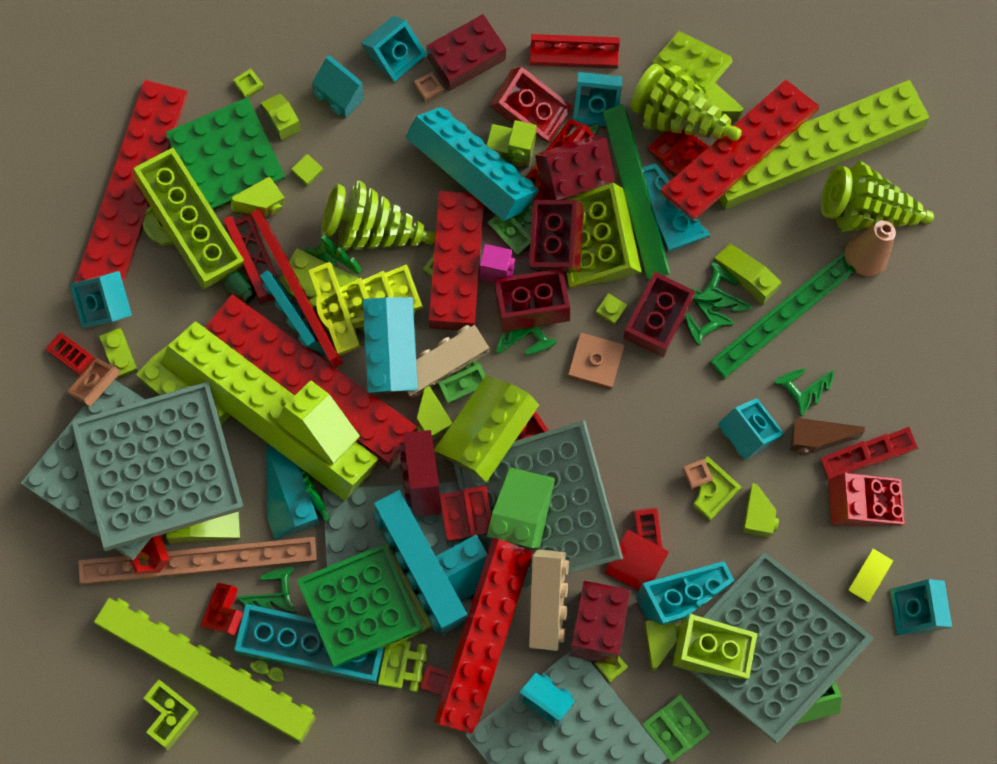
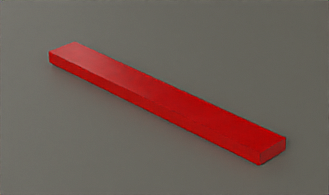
[251,209,343,368]

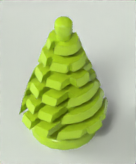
[630,64,742,141]
[821,161,934,232]
[321,180,436,250]

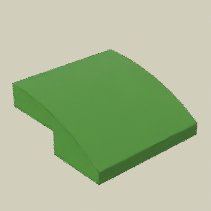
[487,205,533,256]
[437,360,486,403]
[642,694,711,762]

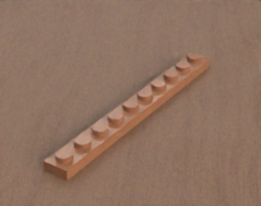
[78,537,317,585]

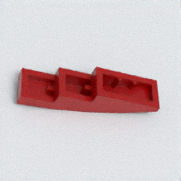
[821,427,919,479]

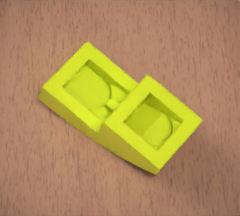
[848,549,893,602]

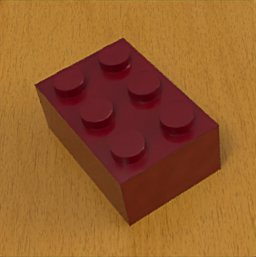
[426,14,507,91]
[535,135,615,200]
[529,200,584,273]
[494,269,570,332]
[623,272,696,358]
[399,430,440,517]
[569,581,630,665]

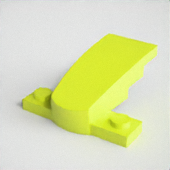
[308,262,423,356]

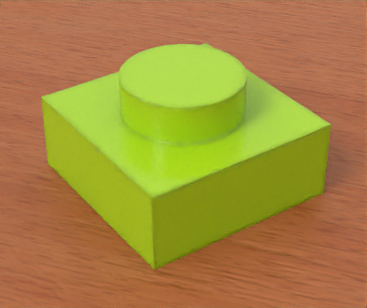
[596,293,627,326]

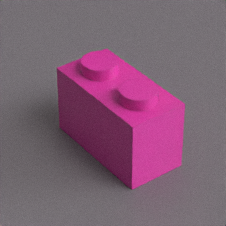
[479,244,515,283]

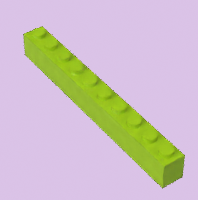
[94,598,316,743]

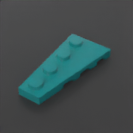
[643,163,711,253]
[260,270,326,355]

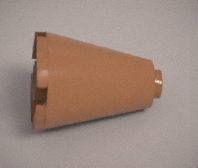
[844,221,896,277]

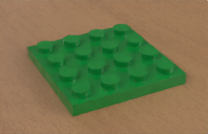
[165,97,285,210]
[297,543,423,668]

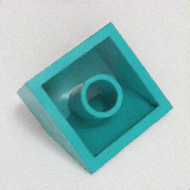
[361,15,427,82]
[312,55,364,118]
[573,72,622,127]
[69,271,132,328]
[717,398,785,460]
[436,535,487,601]
[890,579,952,636]
[518,673,575,728]

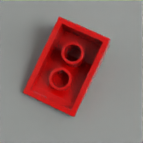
[488,67,572,143]

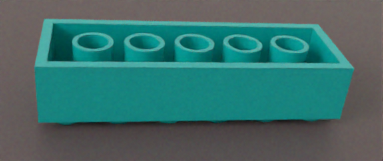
[405,107,539,221]
[372,490,467,636]
[235,604,385,685]

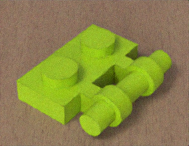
[378,641,428,693]

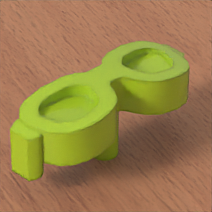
[250,660,284,682]

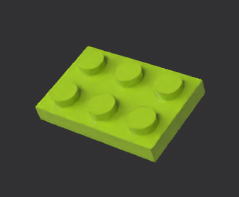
[652,31,732,93]

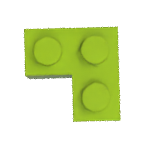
[487,120,537,167]
[143,680,199,751]

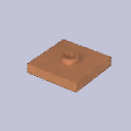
[568,333,625,389]
[66,358,120,407]

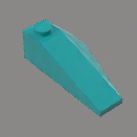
[266,445,319,541]
[636,561,734,625]

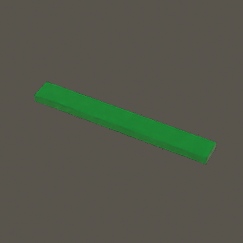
[603,104,671,281]
[709,251,856,380]

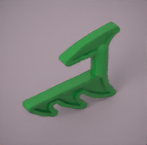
[305,234,362,275]
[696,262,752,312]
[685,288,734,346]
[496,326,557,356]
[774,368,834,416]
[301,470,330,522]
[238,567,296,613]

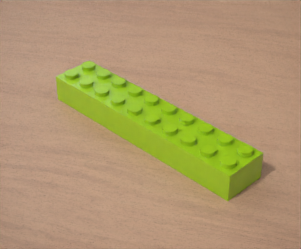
[719,80,930,210]
[162,321,379,501]

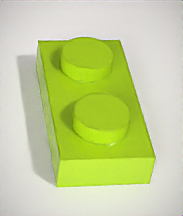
[99,328,138,379]

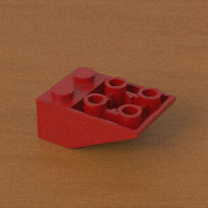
[828,473,905,527]

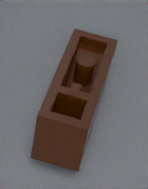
[790,418,865,455]

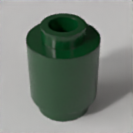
[223,272,257,305]

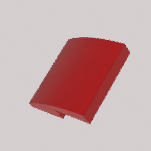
[648,128,709,177]
[439,486,492,541]
[605,529,669,591]

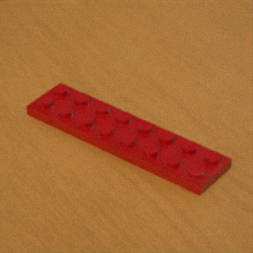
[661,80,819,221]
[434,537,534,733]

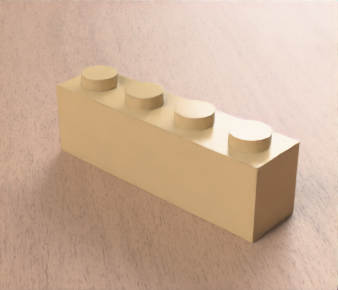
[407,325,490,399]
[529,550,569,651]

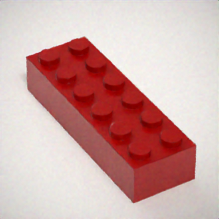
[429,191,484,331]

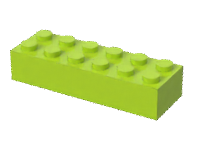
[133,148,244,290]

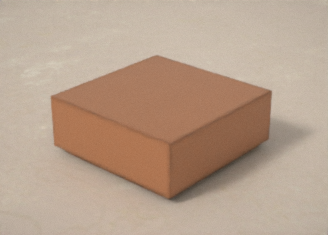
[413,71,444,102]
[682,459,713,490]

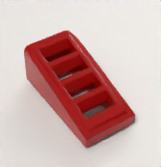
[45,332,95,377]
[633,507,663,548]

